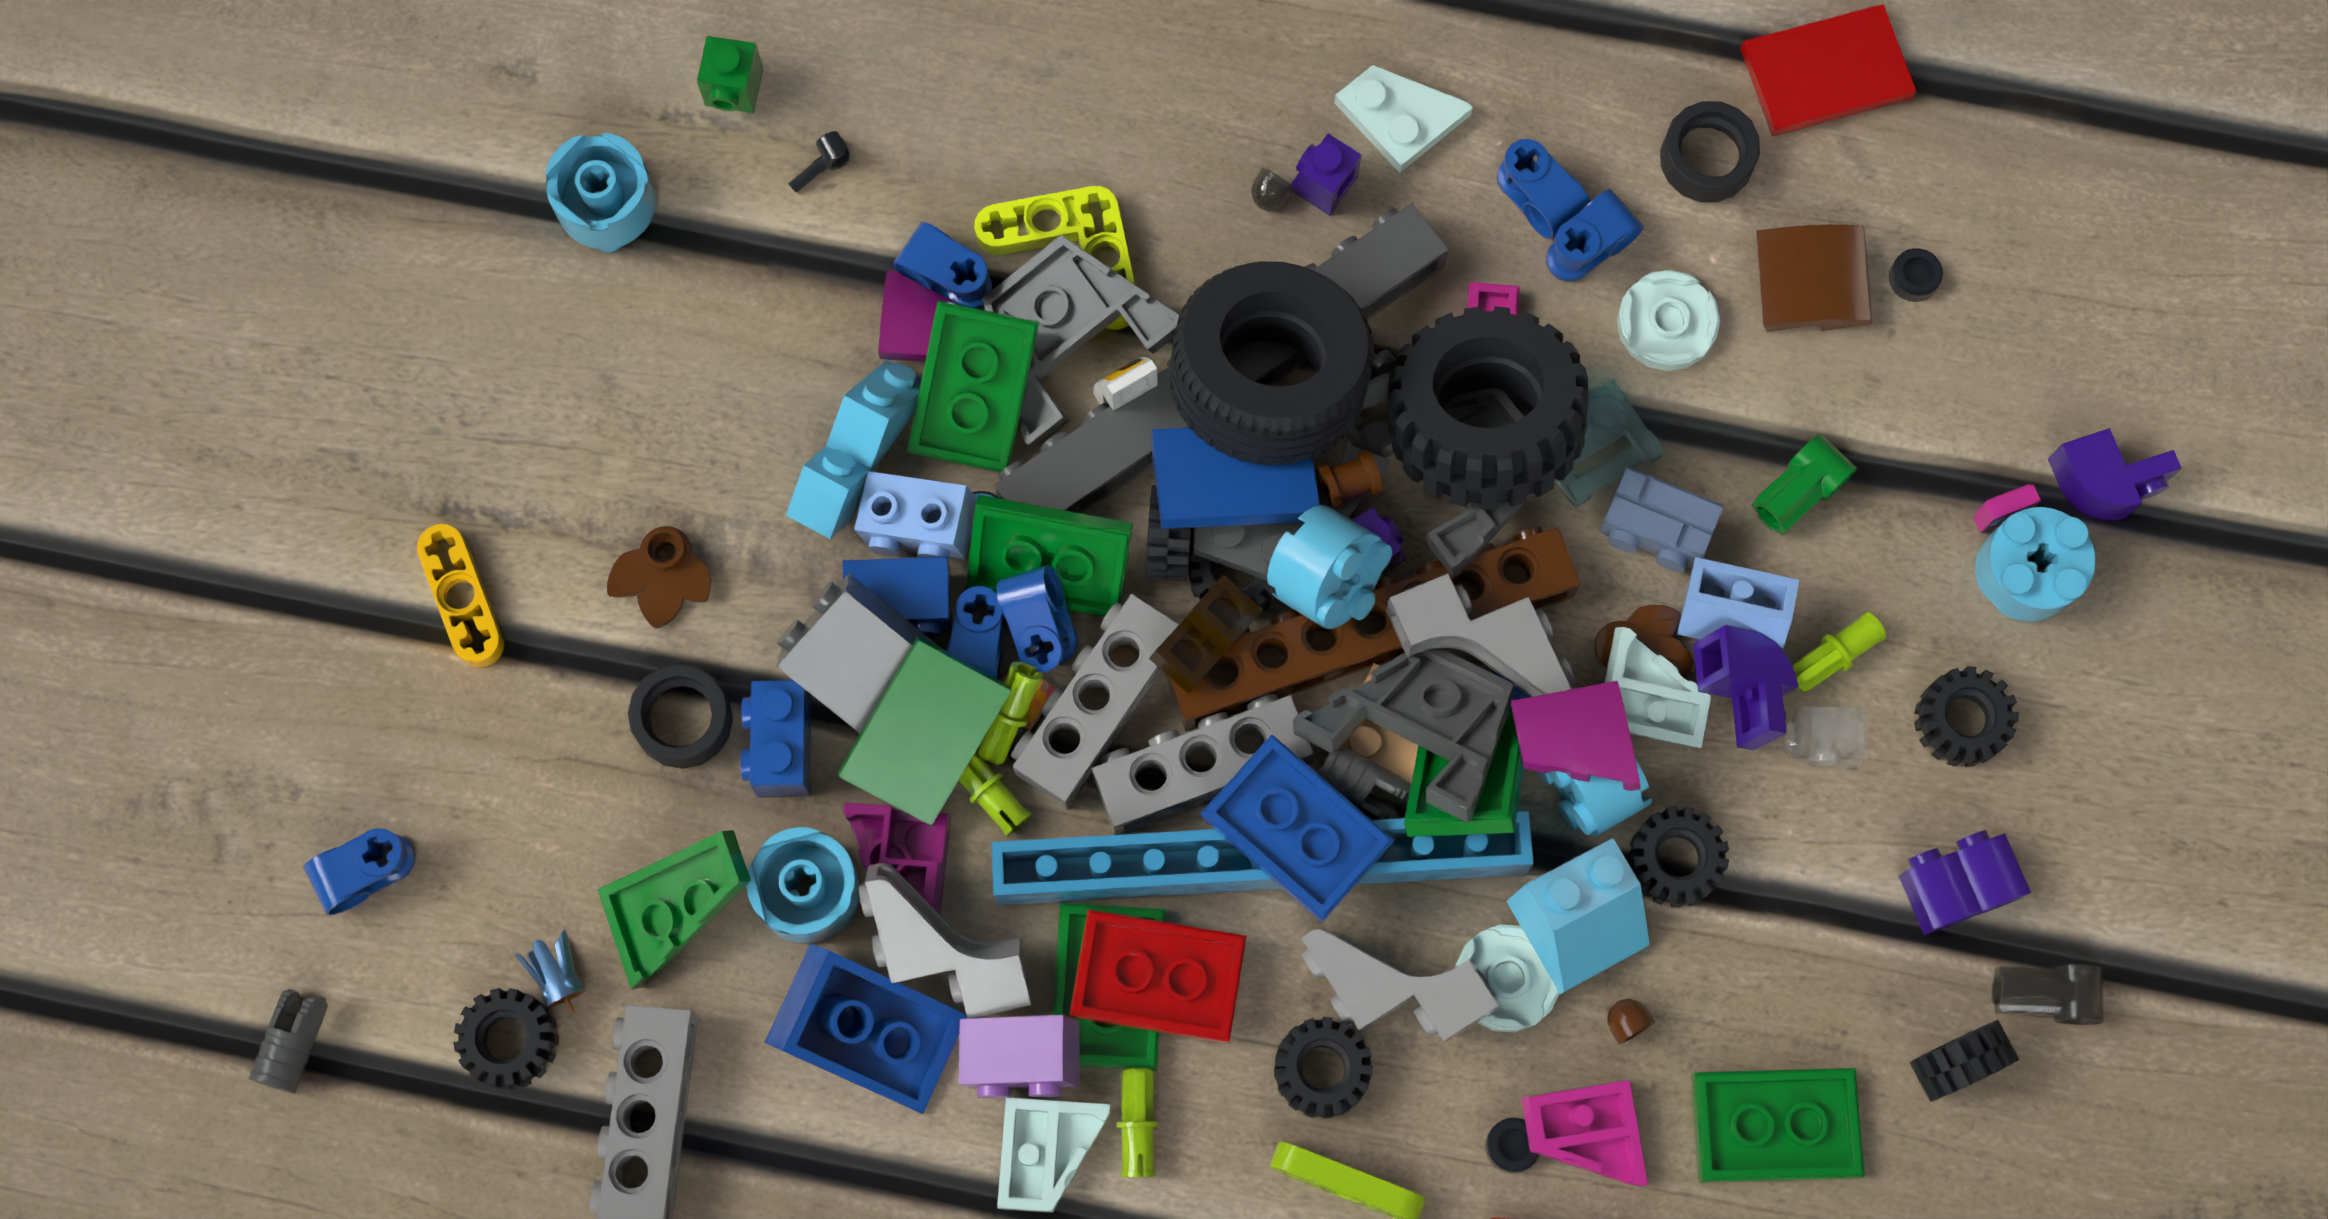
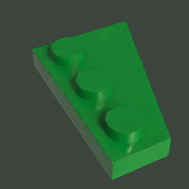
[597,830,751,990]

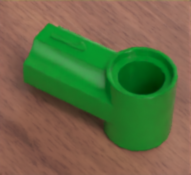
[1751,433,1857,536]

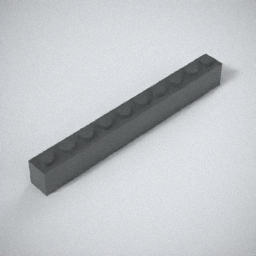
[994,203,1449,514]

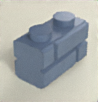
[1599,466,1724,573]

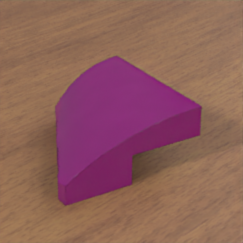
[878,270,957,361]
[1511,681,1641,791]
[843,802,951,916]

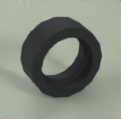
[1660,101,1760,202]
[628,663,733,769]

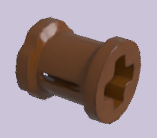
[1316,449,1383,510]

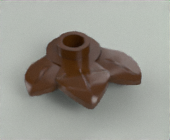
[607,526,712,629]
[1594,604,1694,678]

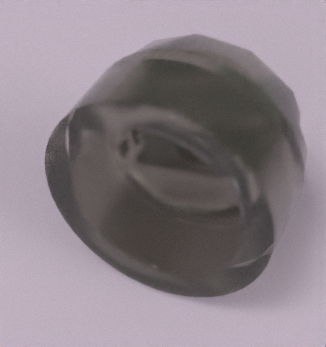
[1251,168,1295,212]

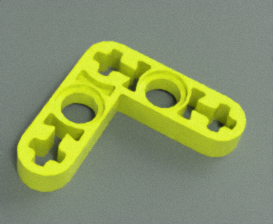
[974,186,1135,330]

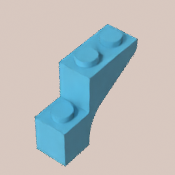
[786,360,922,539]

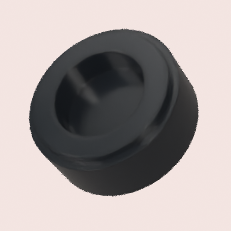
[1889,248,1943,302]
[1485,1118,1539,1174]

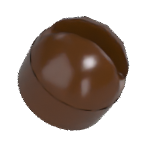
[1607,998,1655,1045]

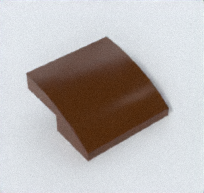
[1757,224,1872,332]

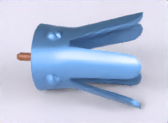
[514,930,586,1014]

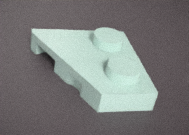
[1334,65,1473,173]
[1605,627,1711,748]
[997,1098,1110,1213]

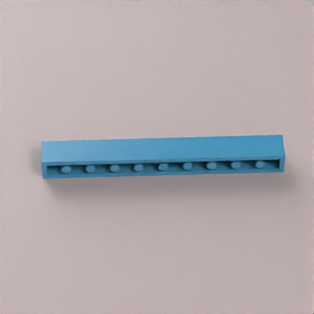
[991,811,1533,905]

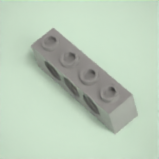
[1011,594,1179,810]
[1092,694,1313,835]
[590,1004,698,1219]

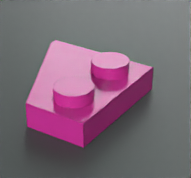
[1521,1080,1648,1186]

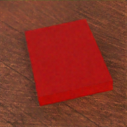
[1740,4,1917,136]
[1070,909,1247,1044]

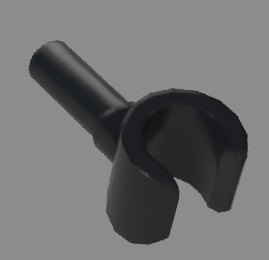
[788,131,850,193]

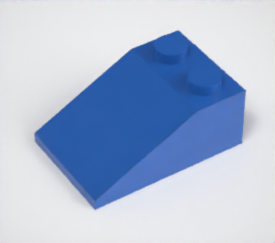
[764,944,967,1114]

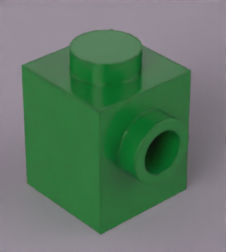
[697,36,763,113]

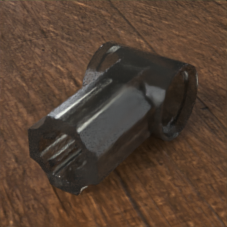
[1991,965,2104,1025]

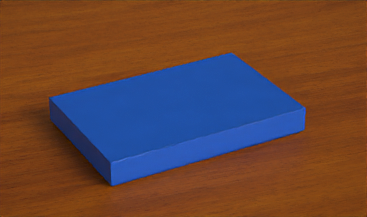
[1151,428,1319,529]
[1200,734,1394,923]

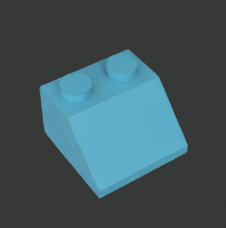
[1506,838,1650,994]

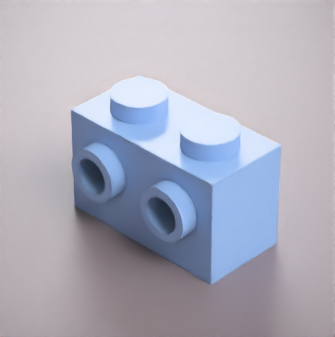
[854,471,977,560]
[1677,557,1799,651]

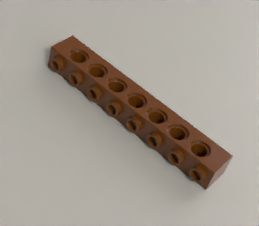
[1164,526,1581,731]

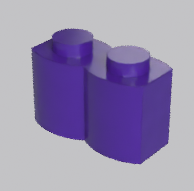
[1898,830,2031,935]

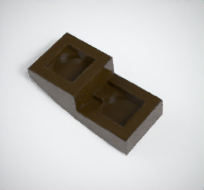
[1149,575,1263,694]

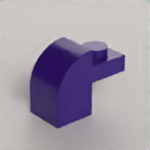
[2048,428,2182,520]
[1693,625,1798,750]

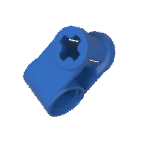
[1497,139,1590,239]
[1546,189,1644,282]
[893,222,993,309]
[997,565,1078,672]
[947,586,1004,679]
[303,828,416,916]

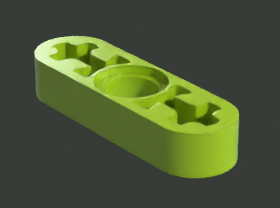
[1269,1141,1426,1219]

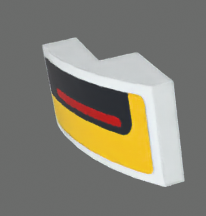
[1093,357,1158,411]

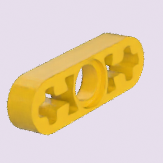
[417,524,504,668]

